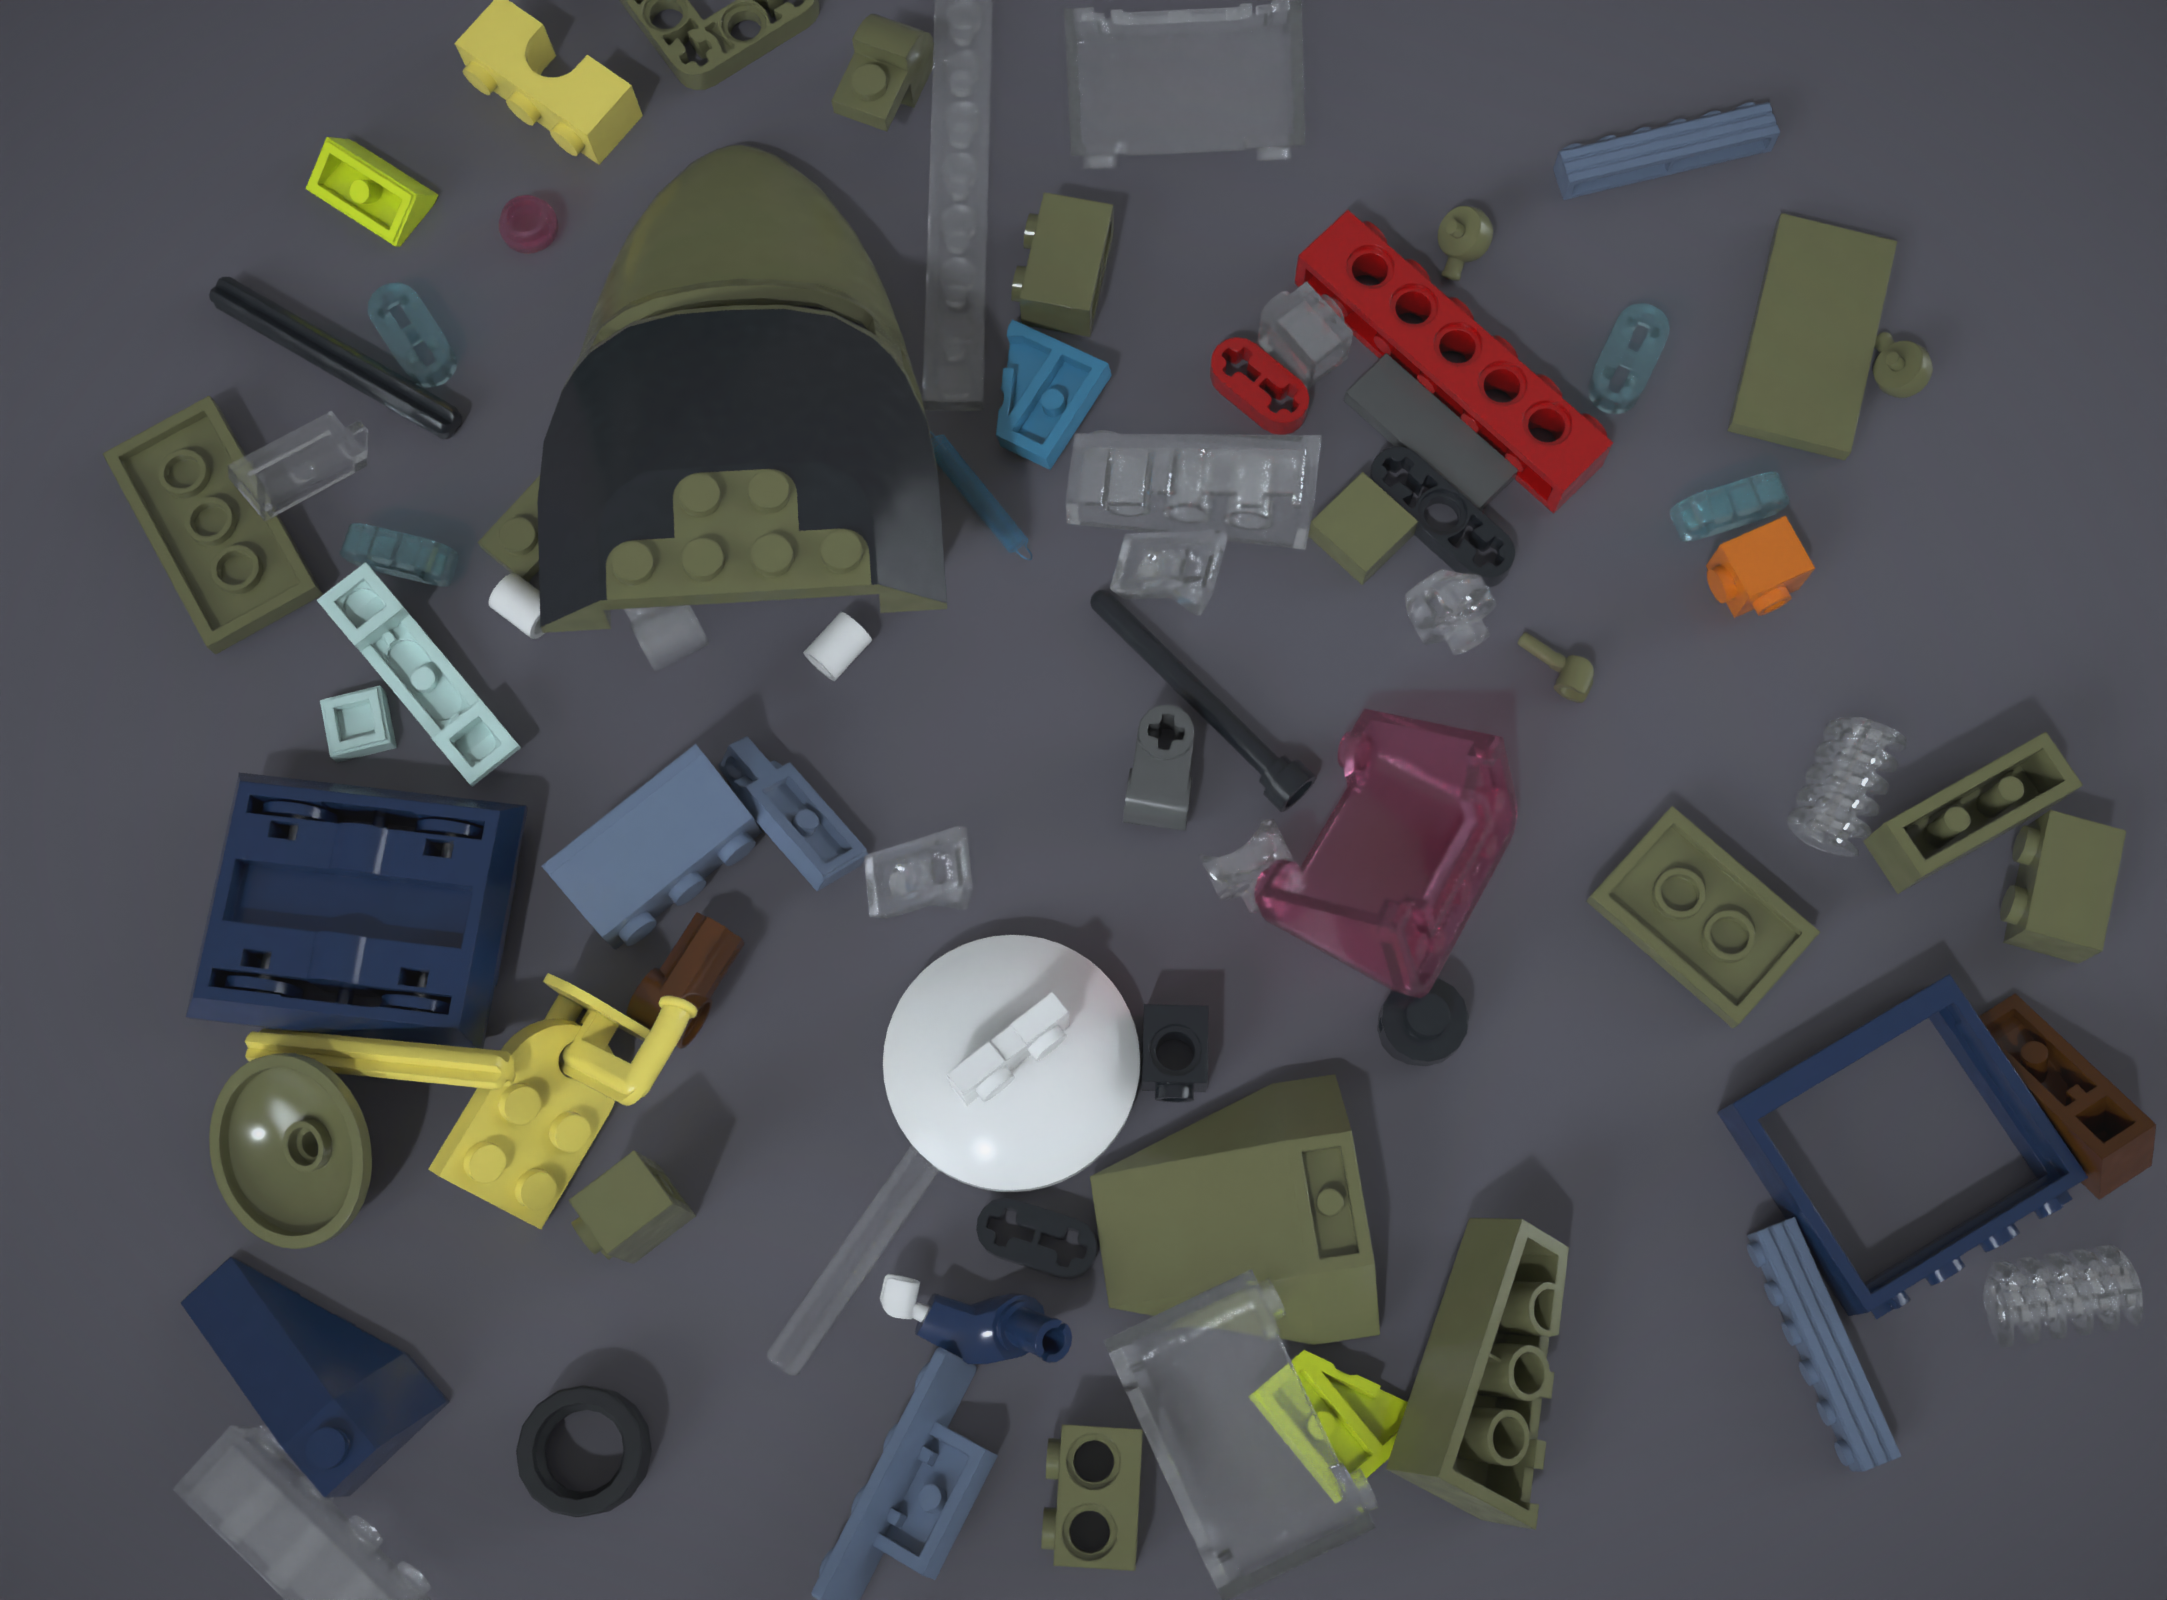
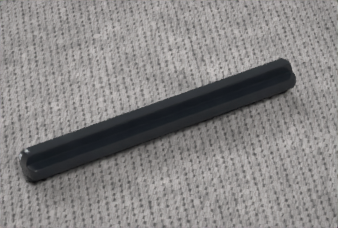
[209,277,462,439]

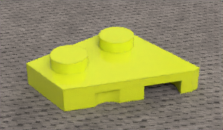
[1250,1350,1408,1502]

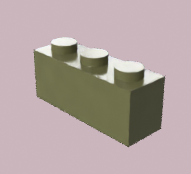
[1863,732,2083,894]

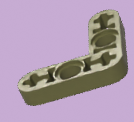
[619,0,820,90]

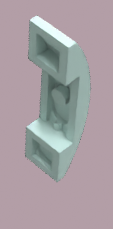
[317,562,521,787]

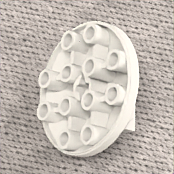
[883,935,1140,1192]

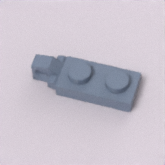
[718,736,868,891]

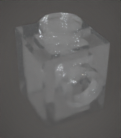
[1258,282,1353,389]

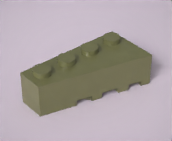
[1386,1218,1569,1530]

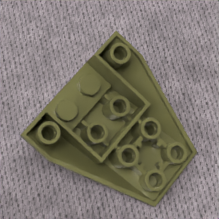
[1090,1074,1380,1345]

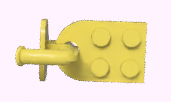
[428,973,698,1229]

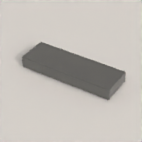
[1344,353,1518,511]

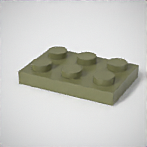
[1586,806,1820,1028]

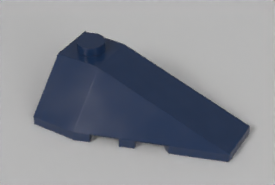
[180,1257,450,1498]

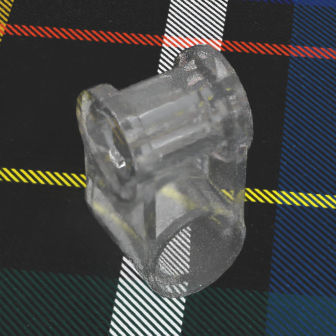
[624,605,710,672]

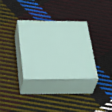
[320,685,397,763]

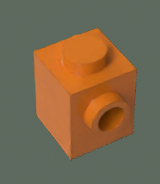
[1706,515,1815,618]

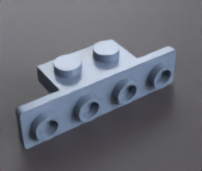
[811,1347,998,1600]

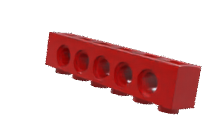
[1294,210,1614,514]

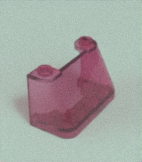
[1254,709,1518,998]

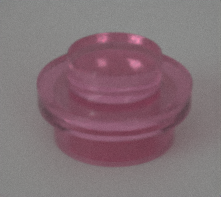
[499,195,558,254]

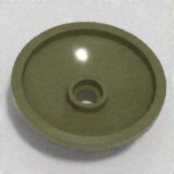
[209,1053,372,1249]

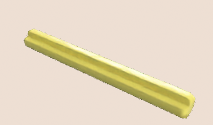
[244,1028,516,1090]

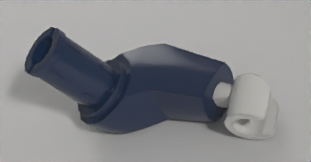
[880,1274,1072,1364]

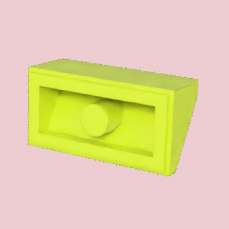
[306,137,438,247]

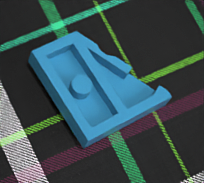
[996,319,1112,470]

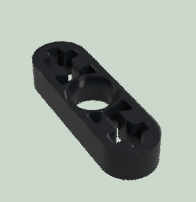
[1369,447,1515,588]

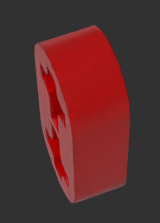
[1210,337,1309,435]

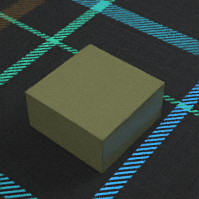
[1308,472,1418,585]

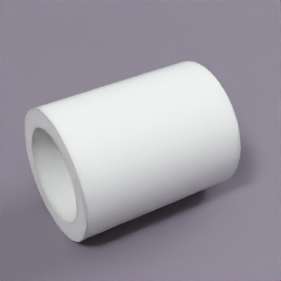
[489,573,545,639]
[803,612,872,681]

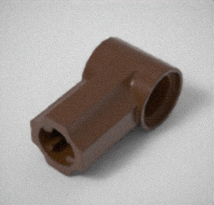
[626,912,745,1049]

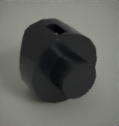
[1377,976,1469,1066]

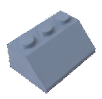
[542,744,762,950]

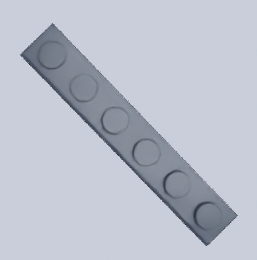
[1553,102,1780,200]
[1747,1217,1902,1472]

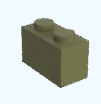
[1011,192,1114,337]
[2000,810,2126,964]
[568,1150,696,1264]

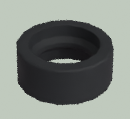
[516,1385,652,1517]

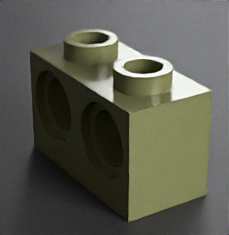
[1041,1424,1143,1571]

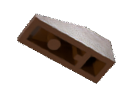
[1979,993,2156,1200]

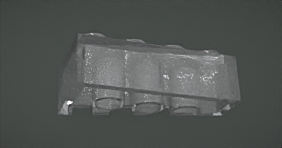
[1066,430,1322,550]

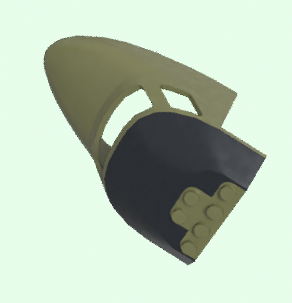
[537,145,947,633]

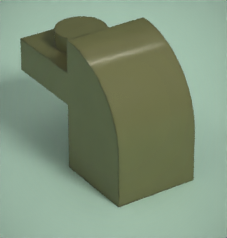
[831,14,936,132]

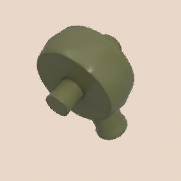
[1438,206,1493,281]
[1873,332,1933,398]

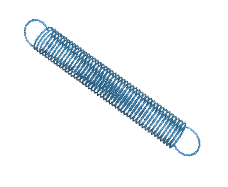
[930,431,1032,560]

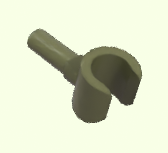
[1517,632,1594,703]

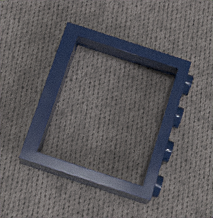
[1717,974,2088,1320]

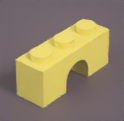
[455,0,643,165]

